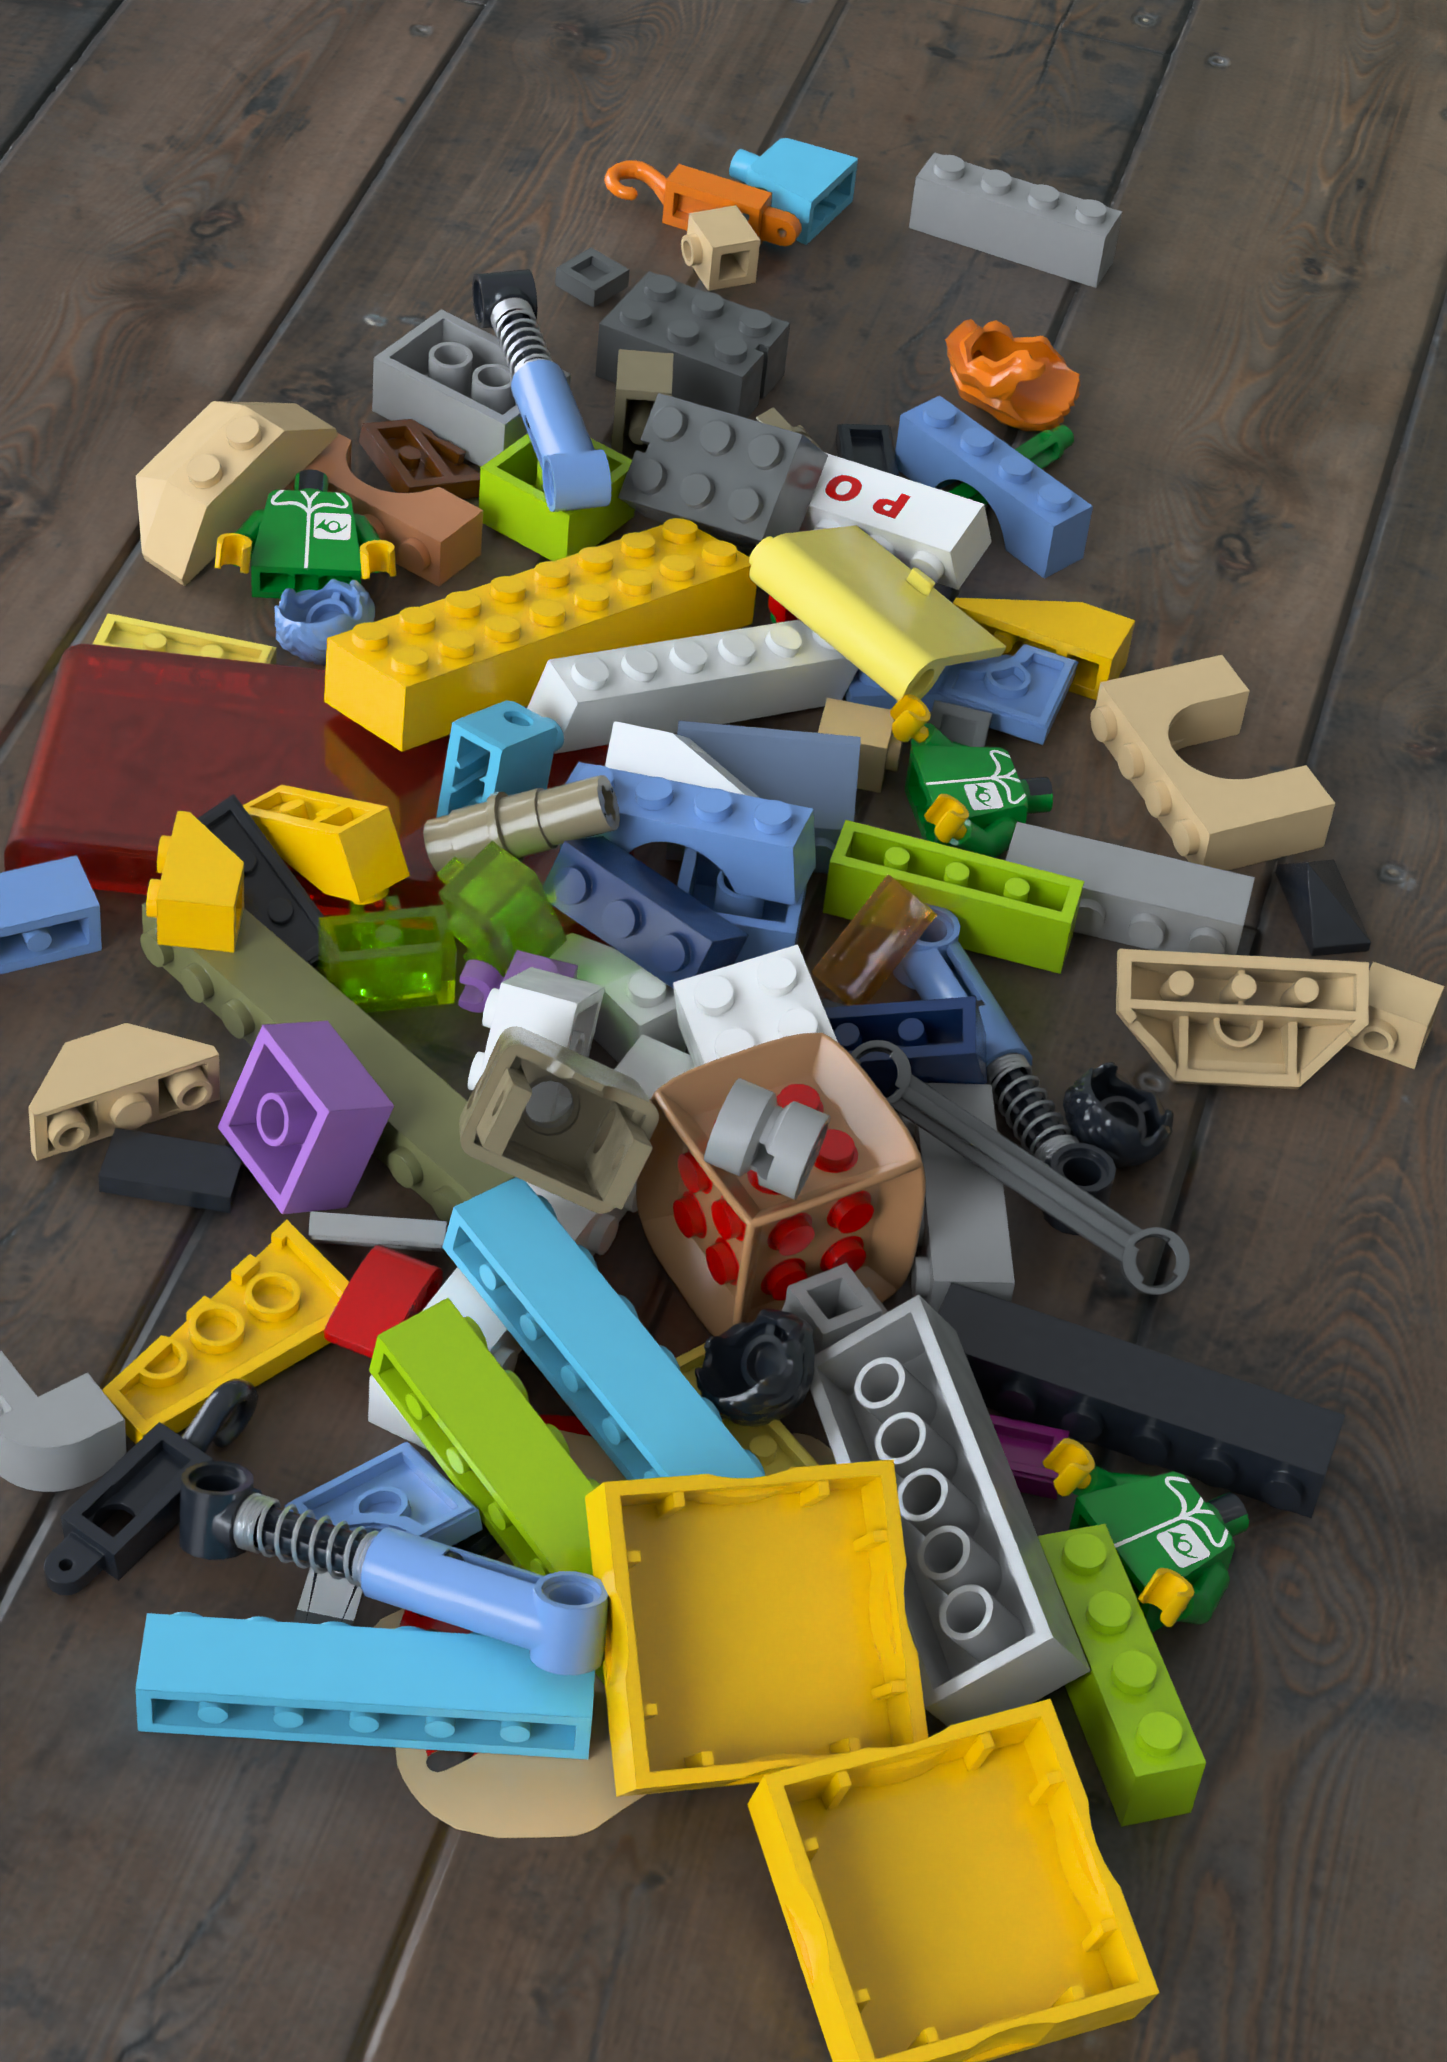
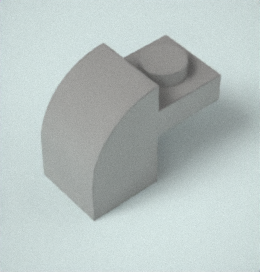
[0,1351,126,1492]

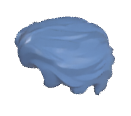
[274,579,375,665]

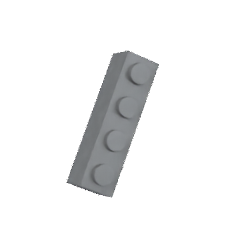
[909,152,1122,288]
[1005,822,1255,955]
[898,1083,1015,1313]

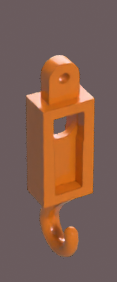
[604,160,802,247]

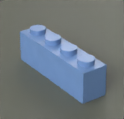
[0,855,102,974]

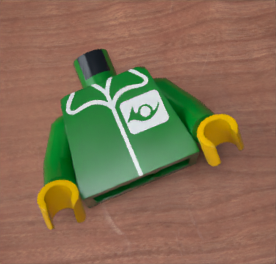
[215,469,396,599]
[890,694,1053,858]
[1042,1438,1249,1633]

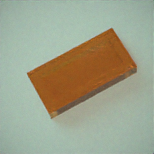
[811,874,938,1006]

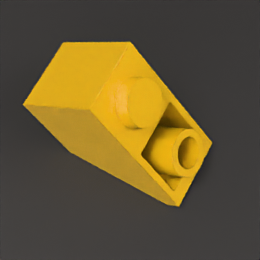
[146,811,244,953]

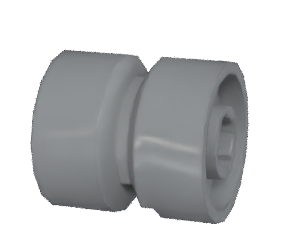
[704,1078,831,1200]

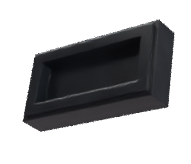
[836,424,899,476]
[98,1128,245,1213]

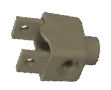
[459,1026,659,1214]

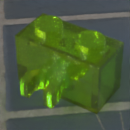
[437,841,568,978]
[318,896,457,1013]

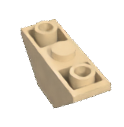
[29,1023,220,1161]

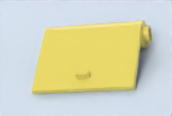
[749,525,1006,701]

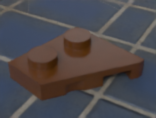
[359,419,480,499]

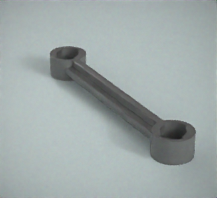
[851,1040,1190,1295]

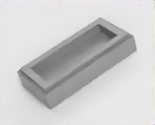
[308,1211,448,1252]

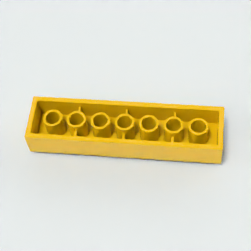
[324,518,757,752]

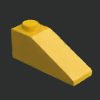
[953,598,1135,701]
[242,785,410,905]

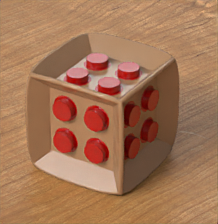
[636,1033,926,1336]

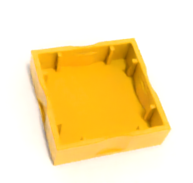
[585,1459,928,1797]
[747,1699,1159,2062]

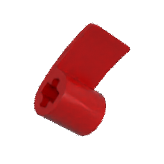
[324,1244,443,1358]

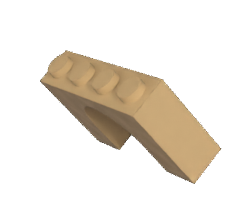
[1090,655,1335,871]

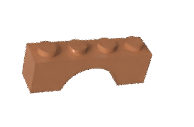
[283,433,483,587]

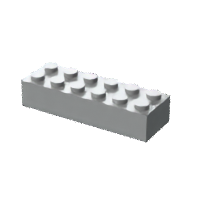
[810,1294,1091,1727]

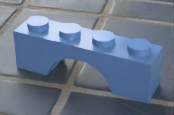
[895,395,1093,579]
[560,762,816,906]

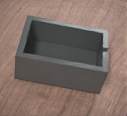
[595,271,790,418]
[618,393,828,550]

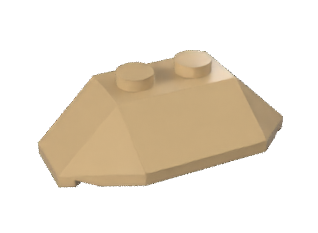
[136,401,338,586]
[1116,949,1369,1089]

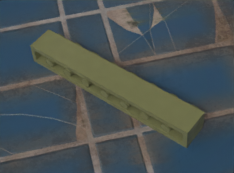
[140,903,515,1225]

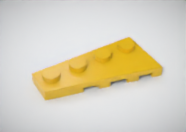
[102,1220,349,1444]

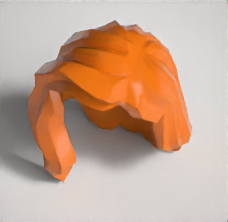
[945,319,1081,431]

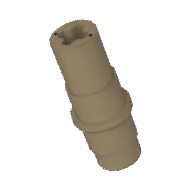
[423,775,620,874]

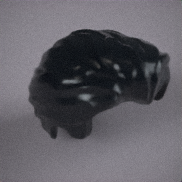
[1063,1062,1174,1168]
[694,1308,815,1427]

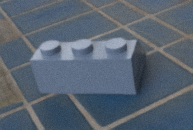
[666,721,861,874]

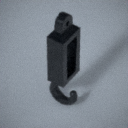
[44,1378,259,1595]

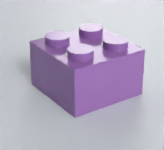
[218,1021,394,1214]

